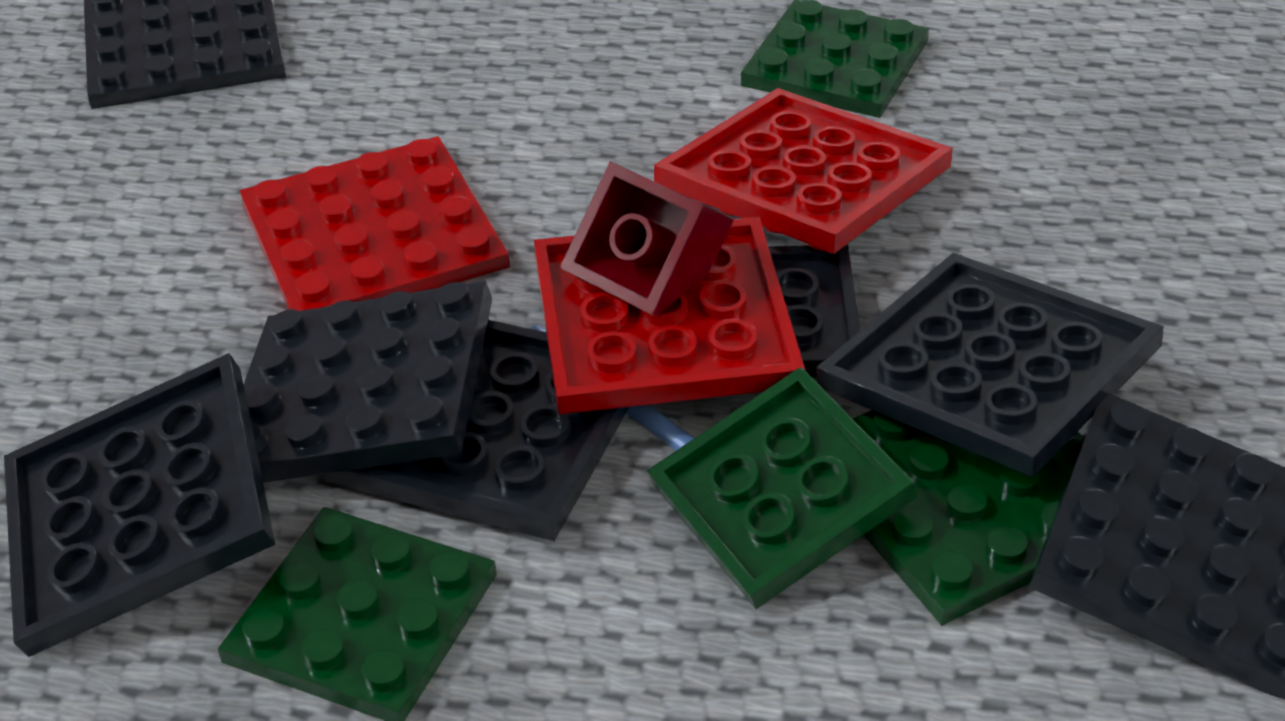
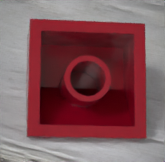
[560,161,734,317]

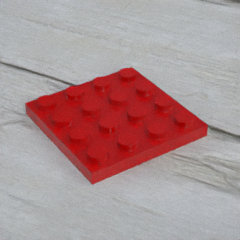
[654,88,953,254]
[239,136,510,311]
[534,217,805,414]

